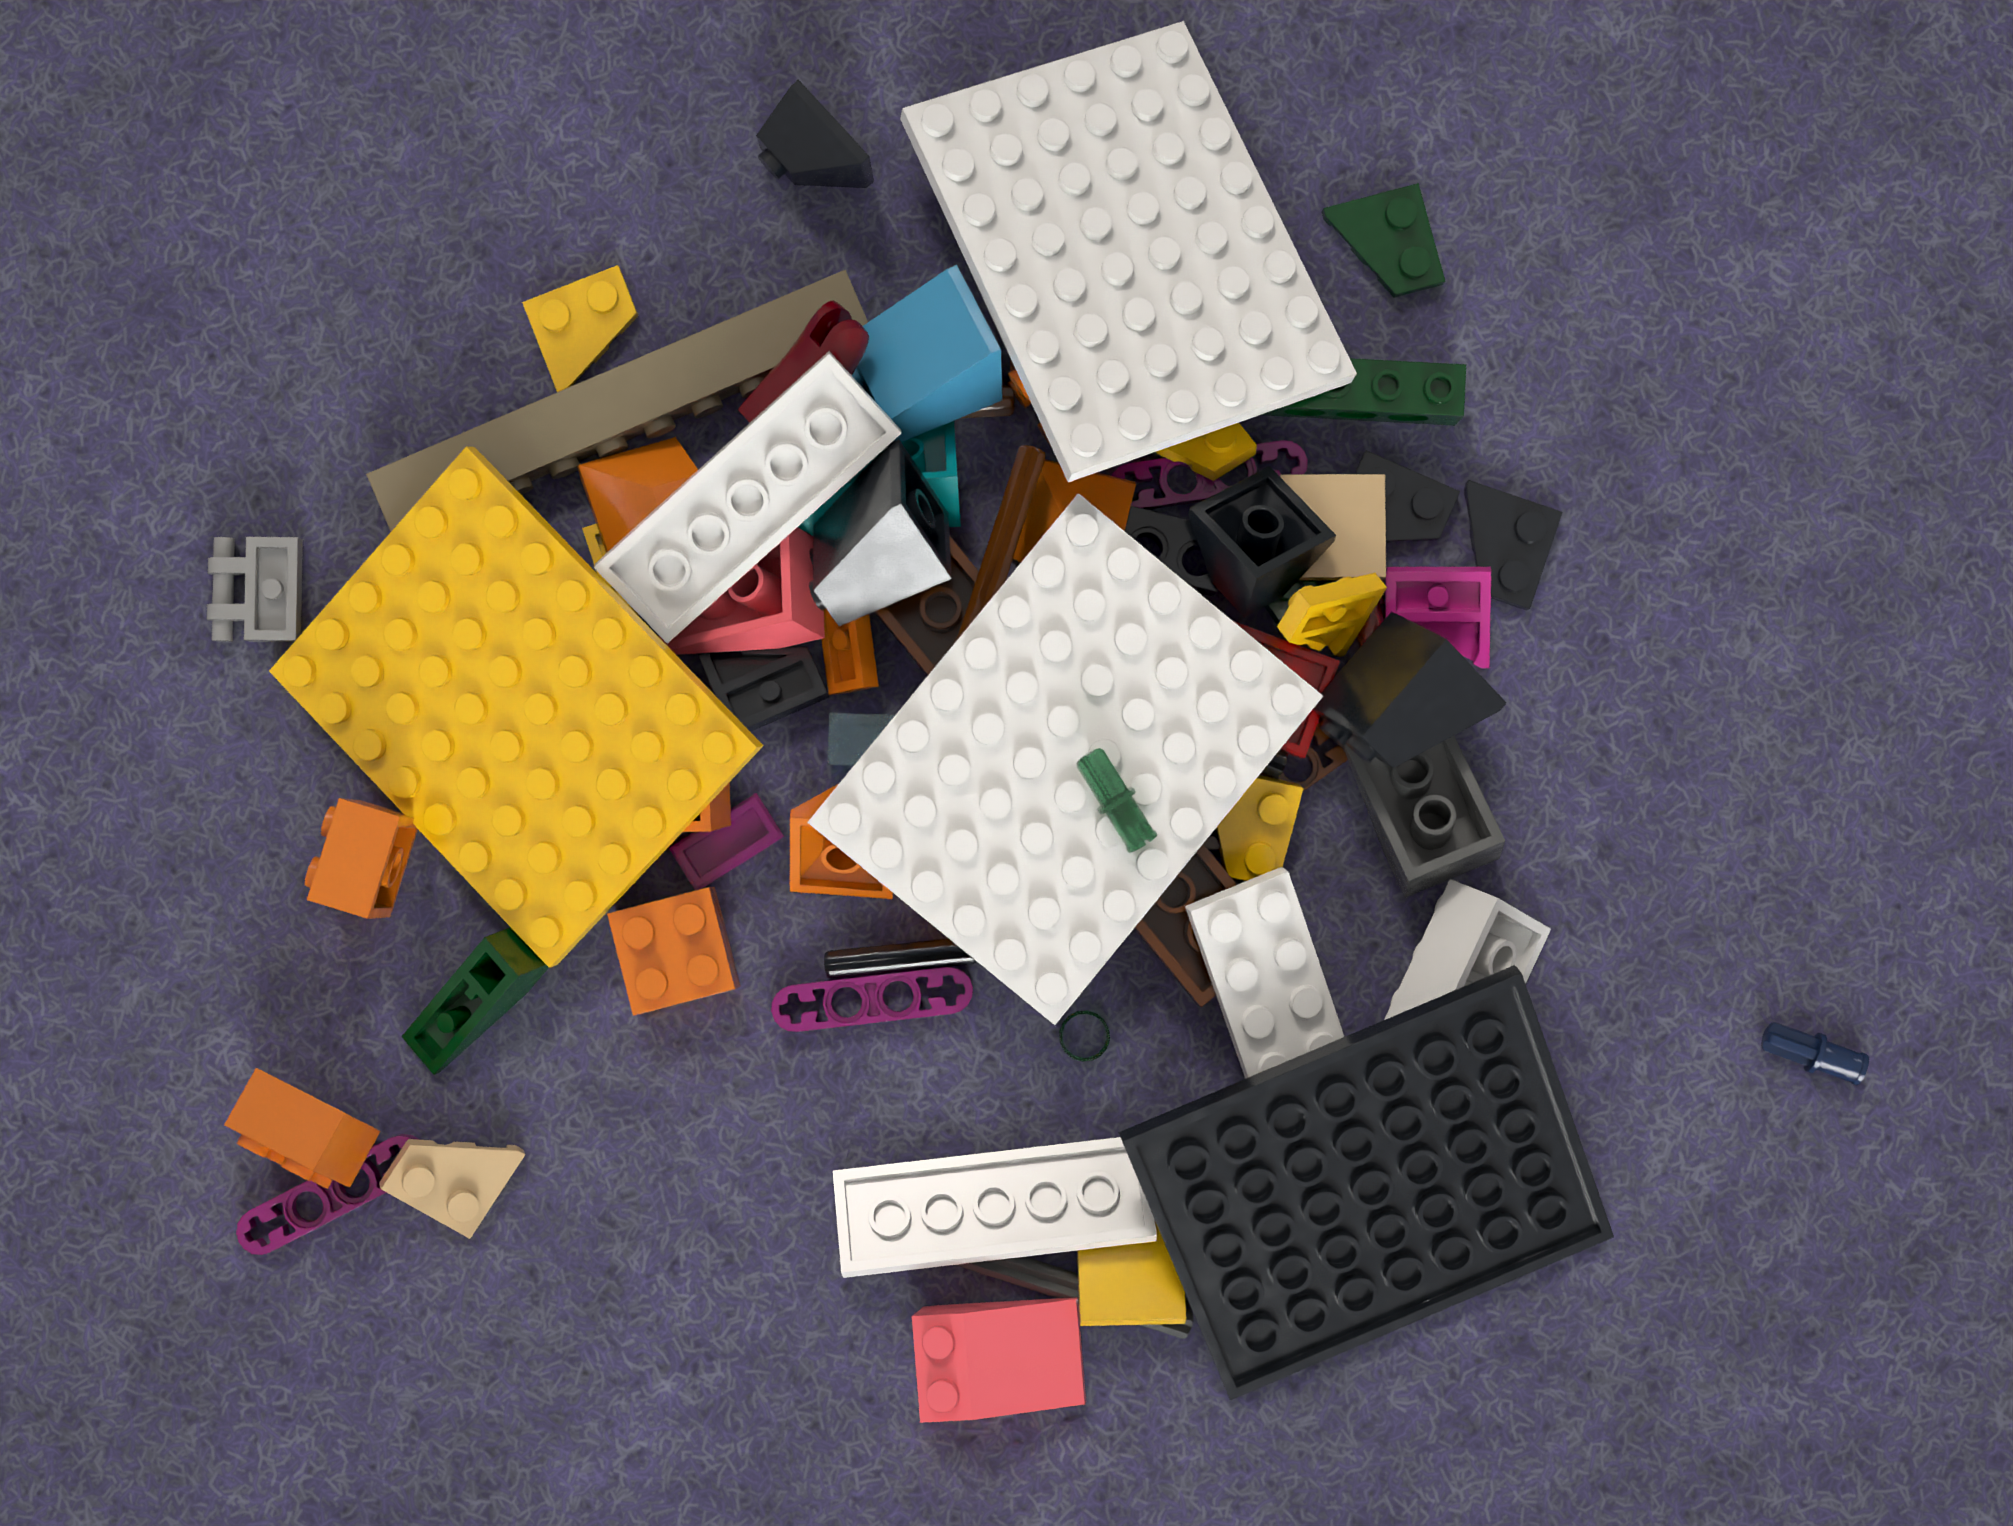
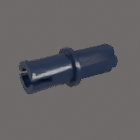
[1761,1022,1869,1086]

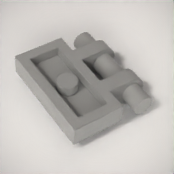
[207,537,303,642]

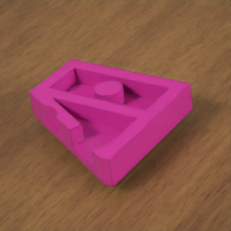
[1386,567,1491,668]

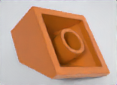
[577,437,698,553]
[1013,459,1136,562]
[790,784,893,899]

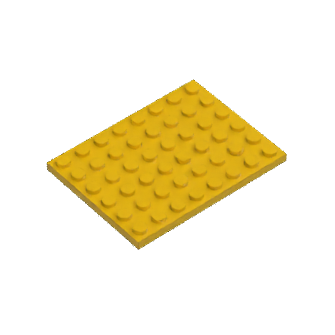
[269,446,764,968]

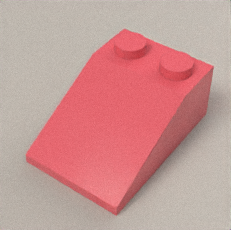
[658,527,825,655]
[912,1297,1086,1423]

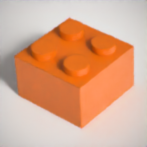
[305,798,418,919]
[607,887,741,1016]
[224,1068,381,1189]

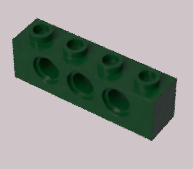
[1261,358,1466,426]

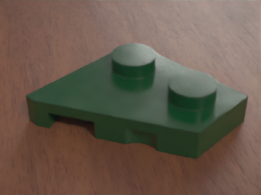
[1321,183,1445,298]

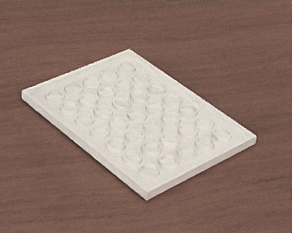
[900,21,1357,482]
[807,493,1323,1025]

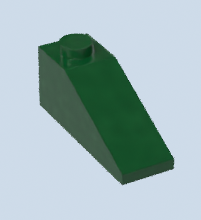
[401,927,549,1075]

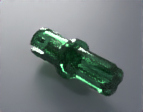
[1076,748,1158,853]

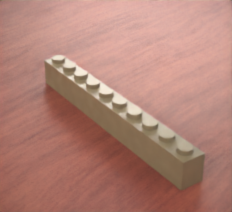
[366,270,868,531]

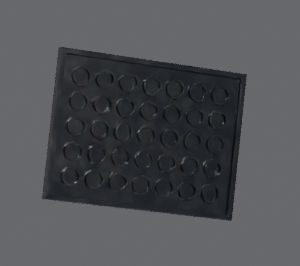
[1118,965,1614,1400]

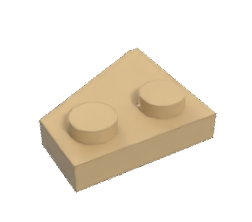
[379,1139,525,1239]

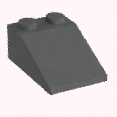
[1343,736,1505,898]

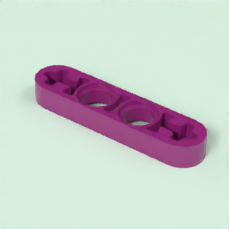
[1112,440,1308,510]
[771,967,973,1032]
[236,1134,420,1255]

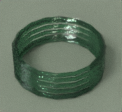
[1059,1010,1110,1062]

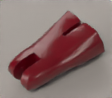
[738,301,869,423]

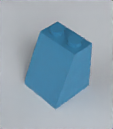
[852,265,1003,442]

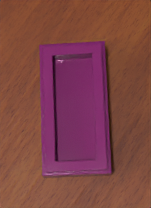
[669,793,785,891]

